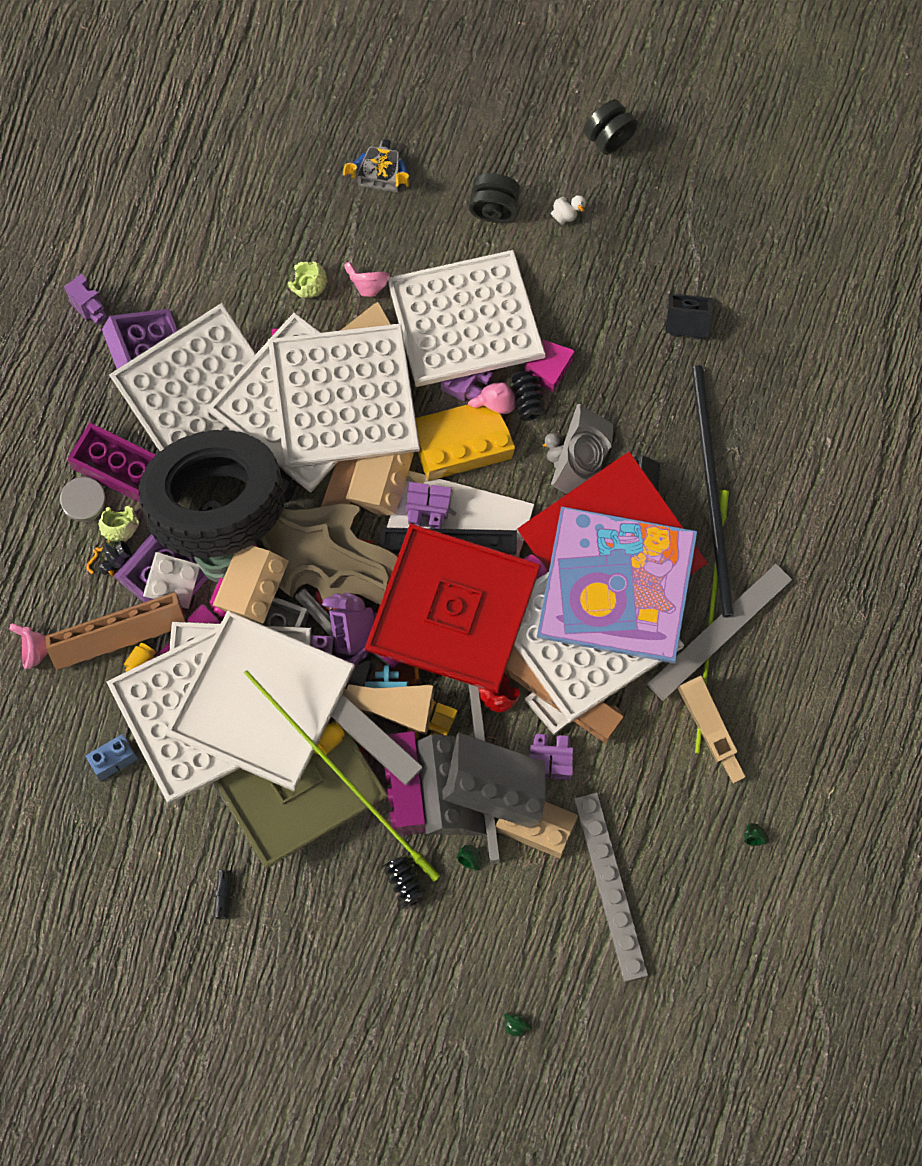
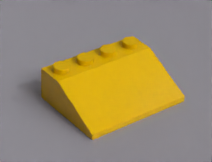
[415,404,515,481]

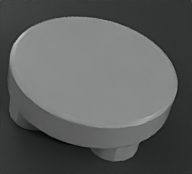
[60,477,106,522]

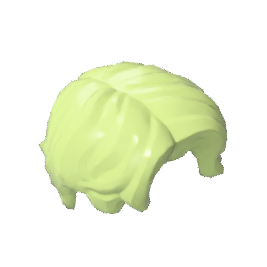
[288,262,327,298]
[98,505,139,543]

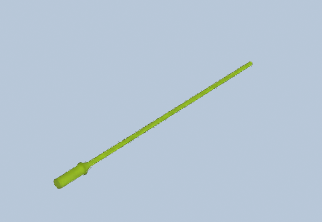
[695,490,729,754]
[244,670,440,882]

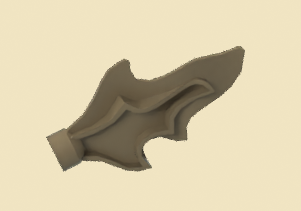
[260,504,398,610]

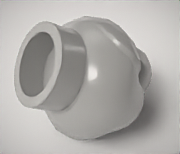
[543,433,563,469]

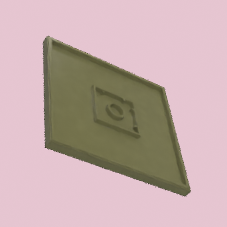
[213,718,388,870]

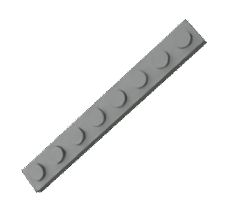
[574,793,648,983]

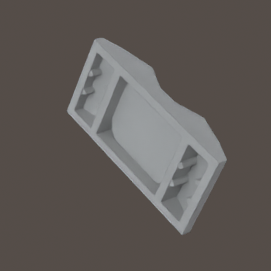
[551,404,613,494]

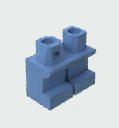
[85,734,138,782]

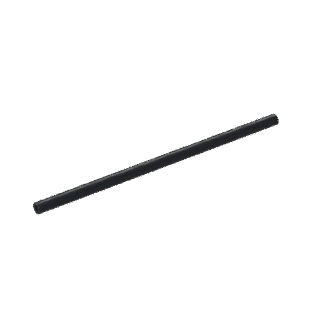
[692,365,734,618]

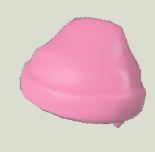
[344,262,390,297]
[468,383,516,414]
[9,623,48,669]

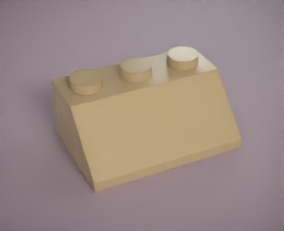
[346,452,414,517]
[213,545,289,624]
[496,801,578,859]

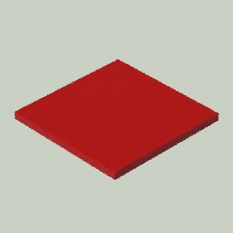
[517,452,708,575]
[365,523,541,693]

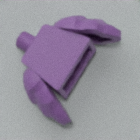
[322,593,378,667]

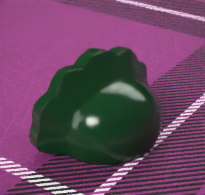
[743,823,769,846]
[457,845,481,871]
[503,1013,532,1037]

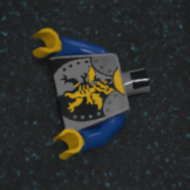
[343,139,409,193]

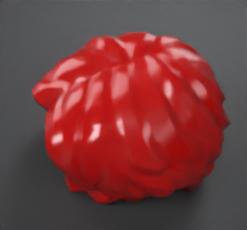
[478,675,520,712]

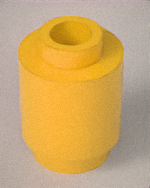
[123,643,156,672]
[314,722,345,755]

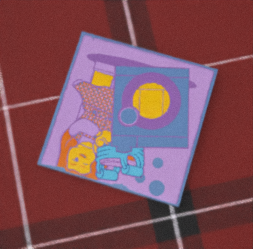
[537,507,697,663]

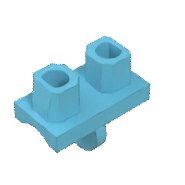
[365,665,409,689]

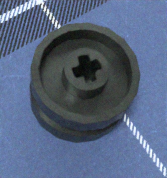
[583,99,638,155]
[469,173,520,223]

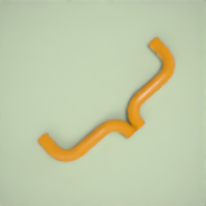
[86,541,110,574]

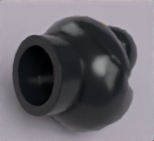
[99,541,132,576]

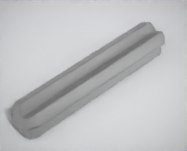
[295,589,333,636]

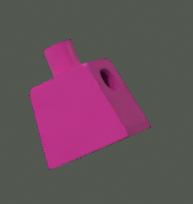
[525,340,575,393]

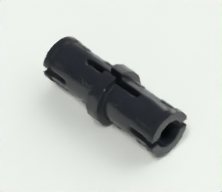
[213,870,233,920]

